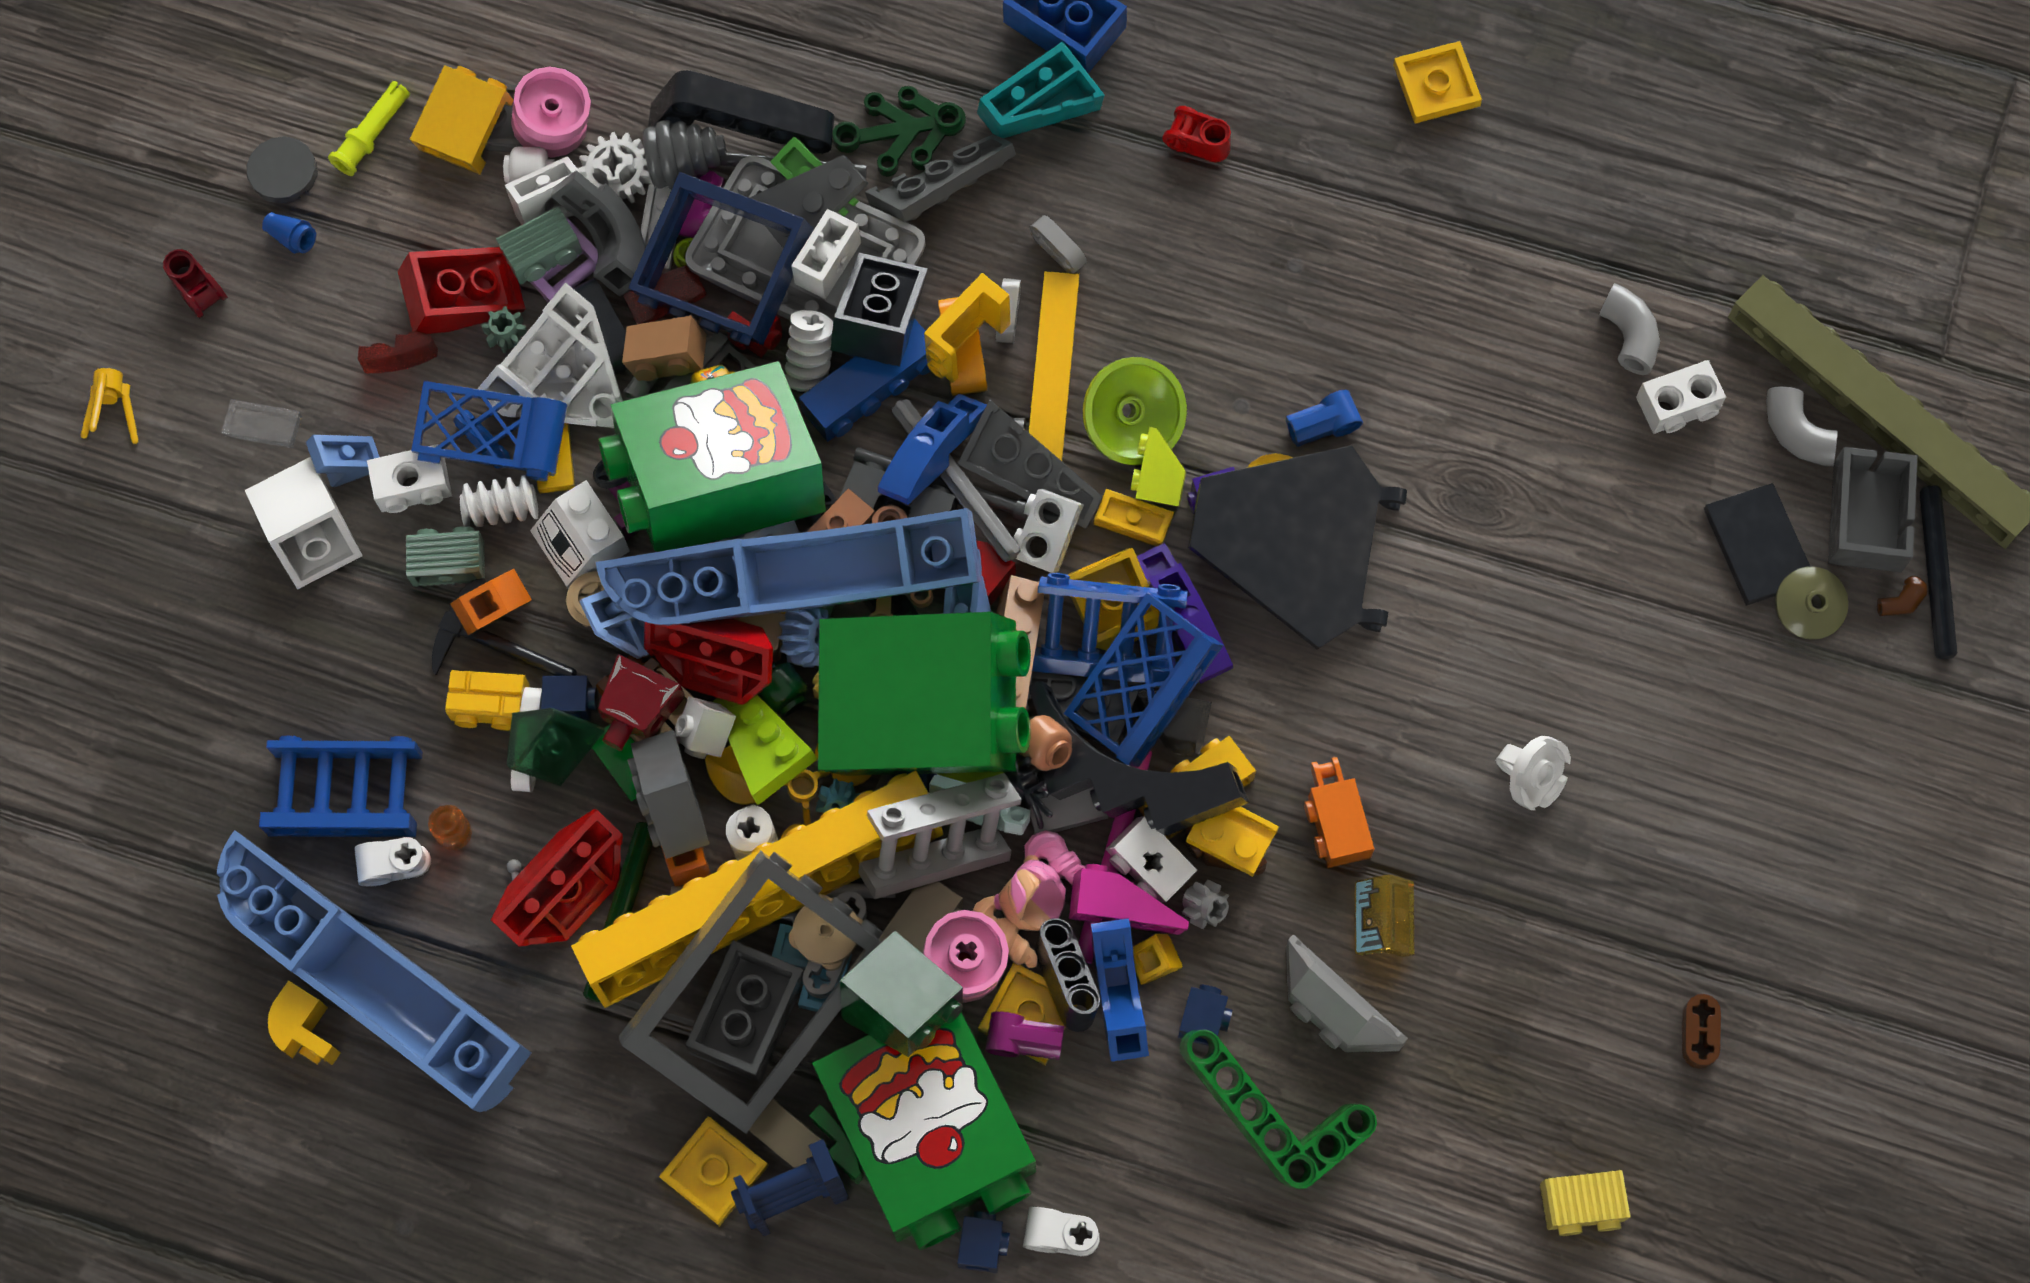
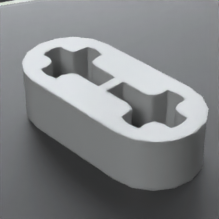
[1030,215,1087,274]
[996,278,1021,344]

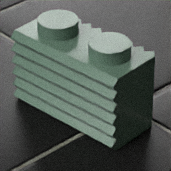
[496,206,582,284]
[406,526,485,587]

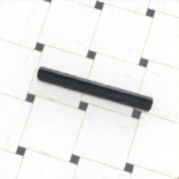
[1920,485,1958,659]

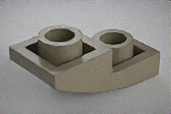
[749,1098,829,1168]

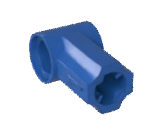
[1286,390,1363,447]

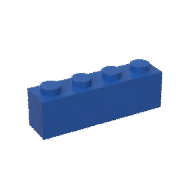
[799,319,930,442]

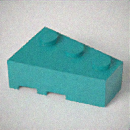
[977,41,1105,138]

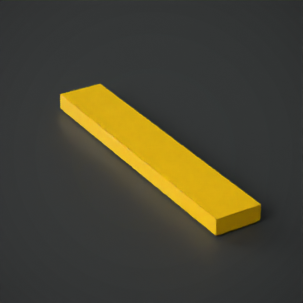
[1029,271,1079,461]

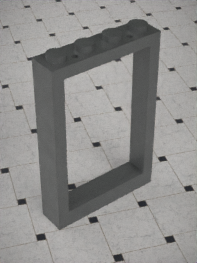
[619,850,883,1133]

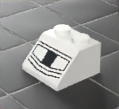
[530,480,630,589]

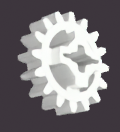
[577,132,652,203]

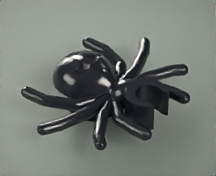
[1002,753,1053,829]

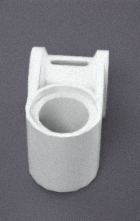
[354,837,431,887]
[1023,1207,1100,1256]

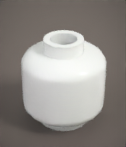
[503,147,555,183]

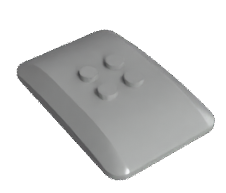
[685,155,926,322]

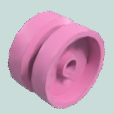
[511,67,591,158]
[923,910,1009,1003]

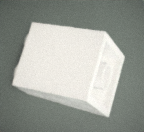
[245,457,363,589]

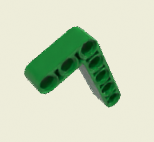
[1180,1030,1377,1189]

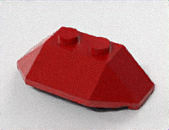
[644,619,773,705]
[491,809,623,947]

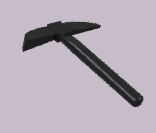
[432,578,577,676]

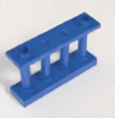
[1032,573,1187,683]
[259,735,423,837]

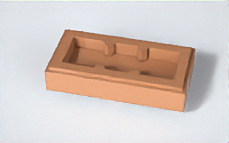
[807,488,875,532]

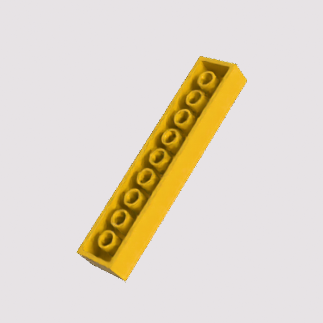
[571,771,943,1008]

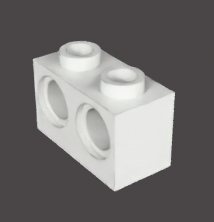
[1636,360,1726,434]
[1014,489,1084,573]

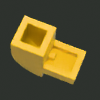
[268,980,341,1065]

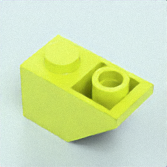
[1131,427,1186,507]

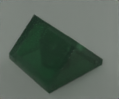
[507,708,605,786]

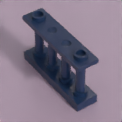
[731,1139,849,1236]

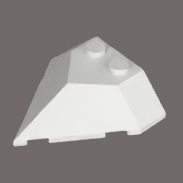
[478,283,623,428]

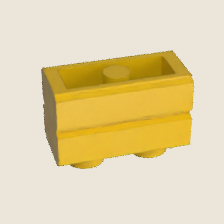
[445,670,530,731]

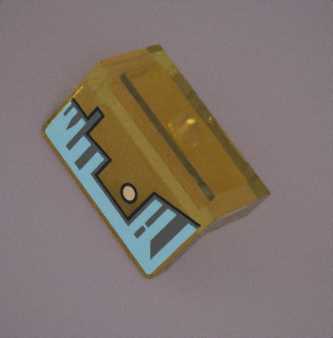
[1355,874,1415,957]

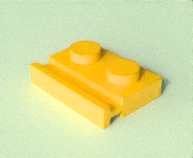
[1186,806,1279,877]

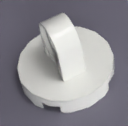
[1495,736,1571,810]

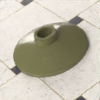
[1775,567,1848,640]

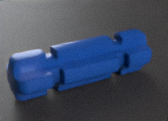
[453,410,510,469]

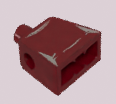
[598,654,685,751]

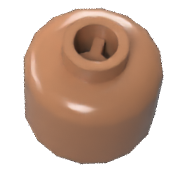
[1019,715,1072,771]

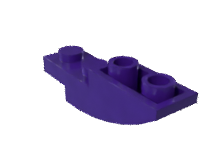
[1137,543,1233,684]

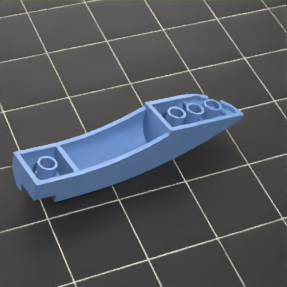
[596,508,982,626]
[216,830,531,1112]

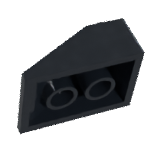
[830,252,928,367]

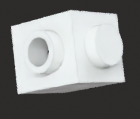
[675,696,736,759]

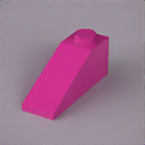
[1069,864,1189,935]

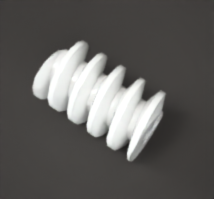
[785,310,833,392]
[460,475,538,527]
[726,805,778,861]

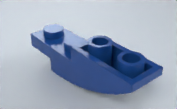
[878,394,987,505]

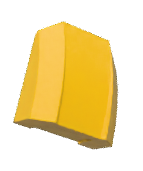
[1067,548,1159,650]

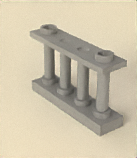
[858,773,1022,899]

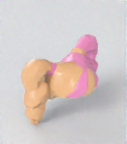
[973,830,1086,968]

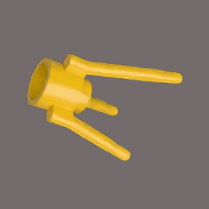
[81,368,138,444]

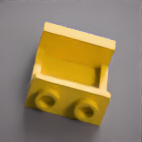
[410,65,514,175]
[924,273,1011,383]

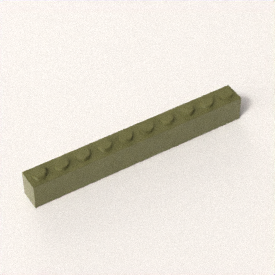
[1728,275,2030,549]

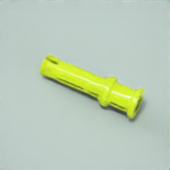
[328,81,410,176]

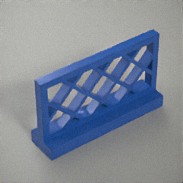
[1063,592,1224,767]

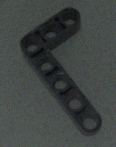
[648,70,835,154]

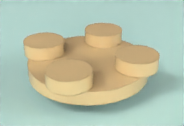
[788,895,863,971]

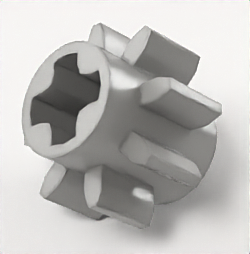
[1182,880,1229,929]

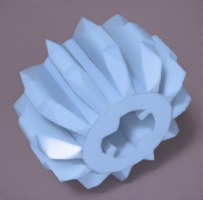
[777,607,830,667]

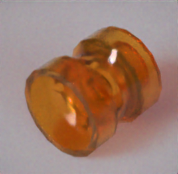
[428,805,472,850]

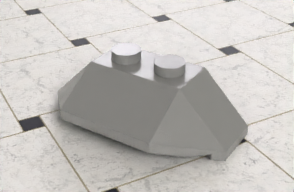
[1286,934,1408,1052]

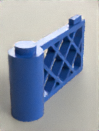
[411,381,567,481]

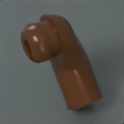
[1877,576,1927,616]

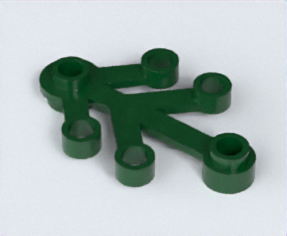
[833,86,966,177]

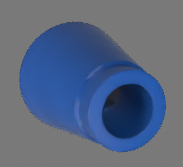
[262,212,316,253]

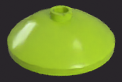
[1083,357,1187,465]

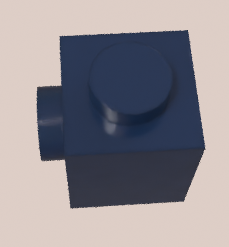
[541,676,598,727]
[1178,984,1233,1046]
[957,1211,1010,1273]

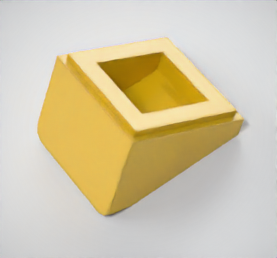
[1133,934,1183,985]

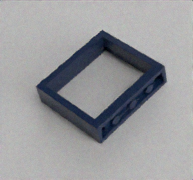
[628,172,814,346]

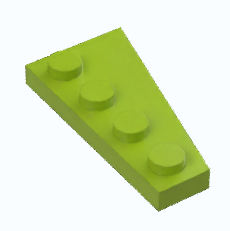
[713,695,818,805]

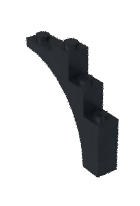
[1027,681,1249,836]

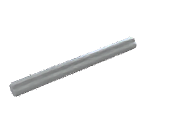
[892,399,1021,562]

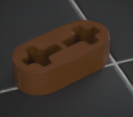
[1682,994,1721,1069]

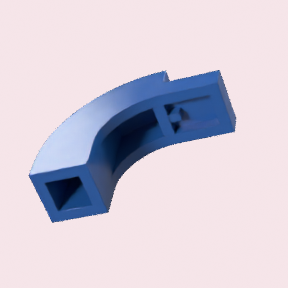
[1091,918,1149,1062]

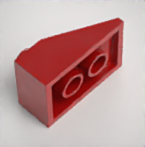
[398,247,526,335]

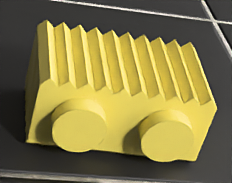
[1540,1170,1630,1236]

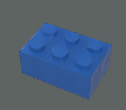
[1003,0,1127,73]

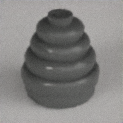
[643,120,727,190]

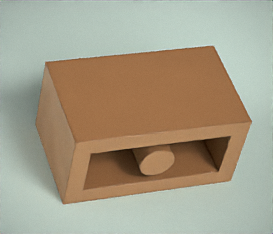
[622,315,707,381]

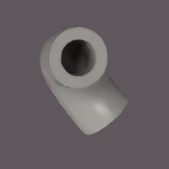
[1599,283,1660,375]
[1766,386,1838,467]

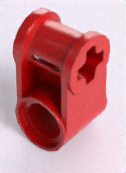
[1162,106,1231,163]

